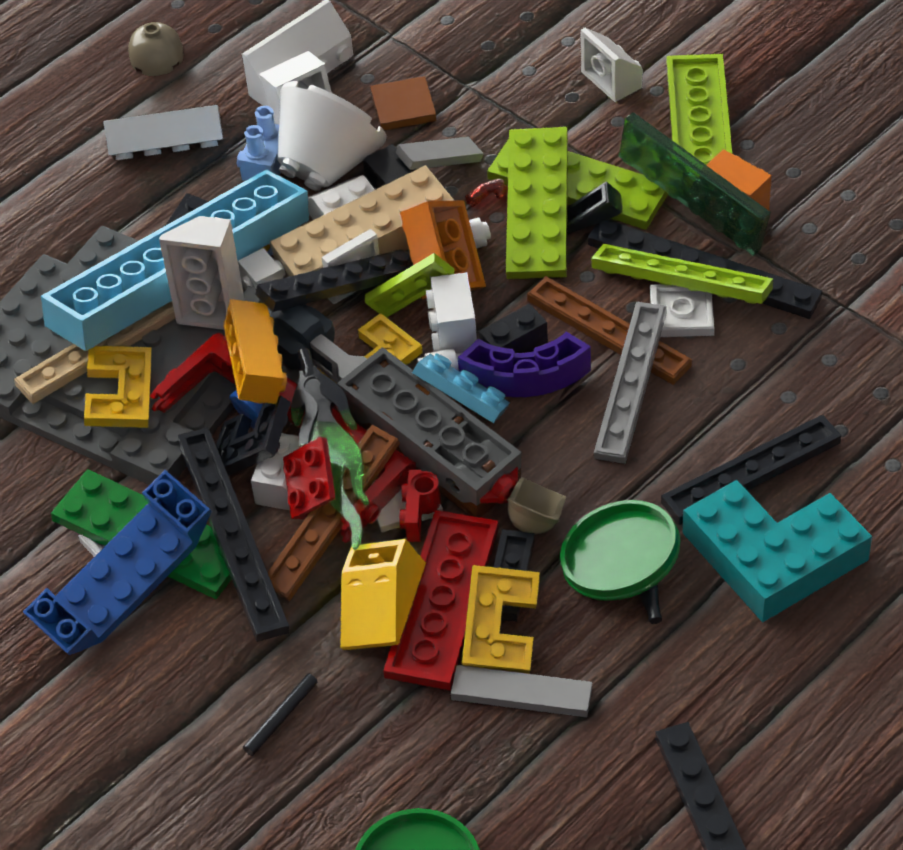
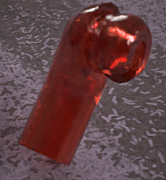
[465,178,508,207]

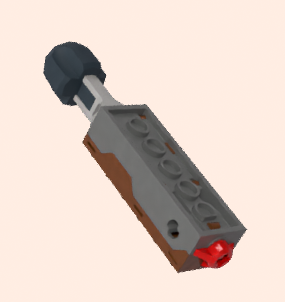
[270,304,522,518]

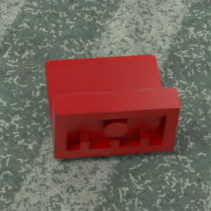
[283,437,335,520]

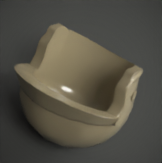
[507,477,566,535]

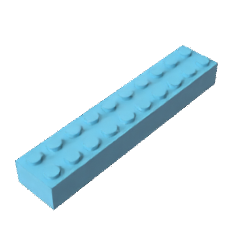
[41,169,309,351]

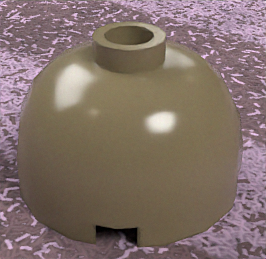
[128,22,184,76]

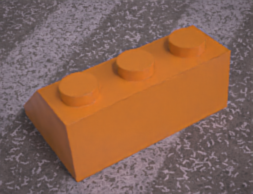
[400,200,486,299]

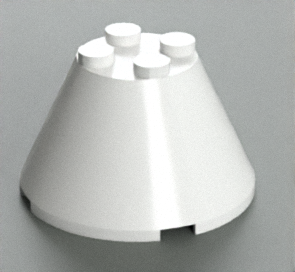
[278,81,387,192]

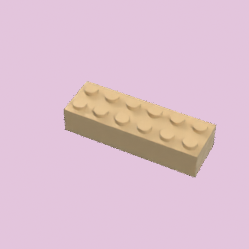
[270,165,454,278]

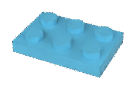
[412,353,510,423]

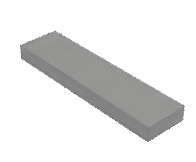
[451,665,592,717]

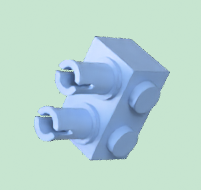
[237,106,281,181]

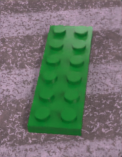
[51,469,232,599]

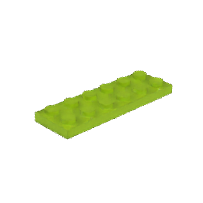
[666,54,732,184]
[506,127,568,279]
[487,139,670,230]

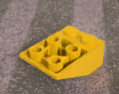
[340,539,426,650]

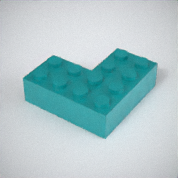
[683,480,872,623]

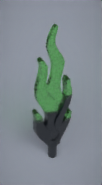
[291,348,369,550]

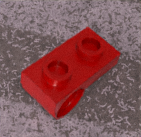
[399,470,441,542]

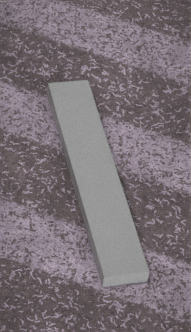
[594,302,667,464]

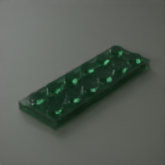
[619,112,771,256]

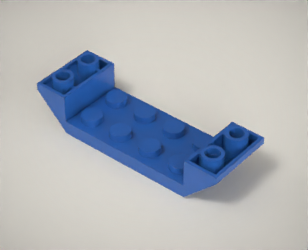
[23,470,212,655]

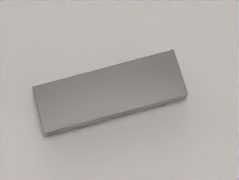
[395,137,483,170]

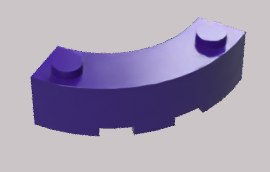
[458,331,591,397]

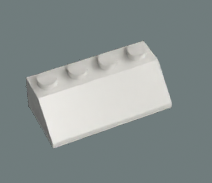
[242,0,353,106]
[103,105,223,160]
[159,216,245,330]

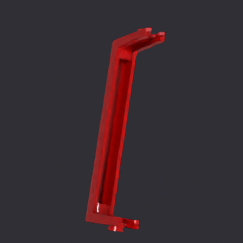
[150,332,416,543]

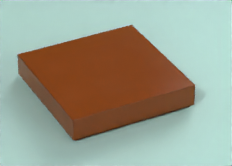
[370,76,437,130]

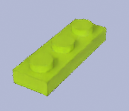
[365,253,454,318]

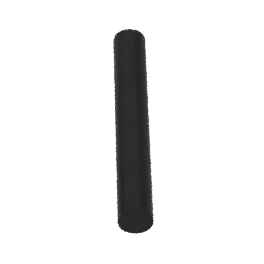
[243,673,318,756]

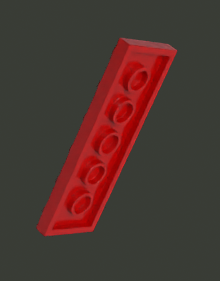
[383,510,499,690]

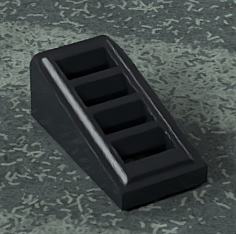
[567,181,623,235]

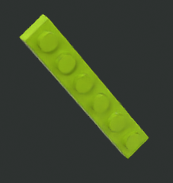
[591,244,773,304]

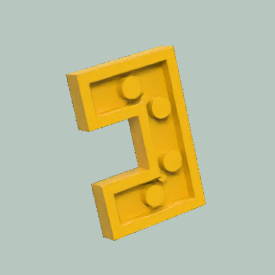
[314,313,423,384]
[84,346,152,428]
[462,565,540,674]

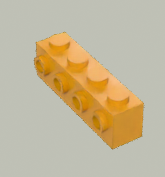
[223,299,287,404]

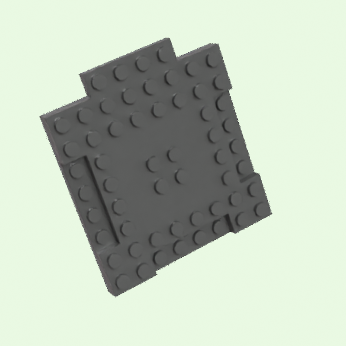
[0,226,272,485]

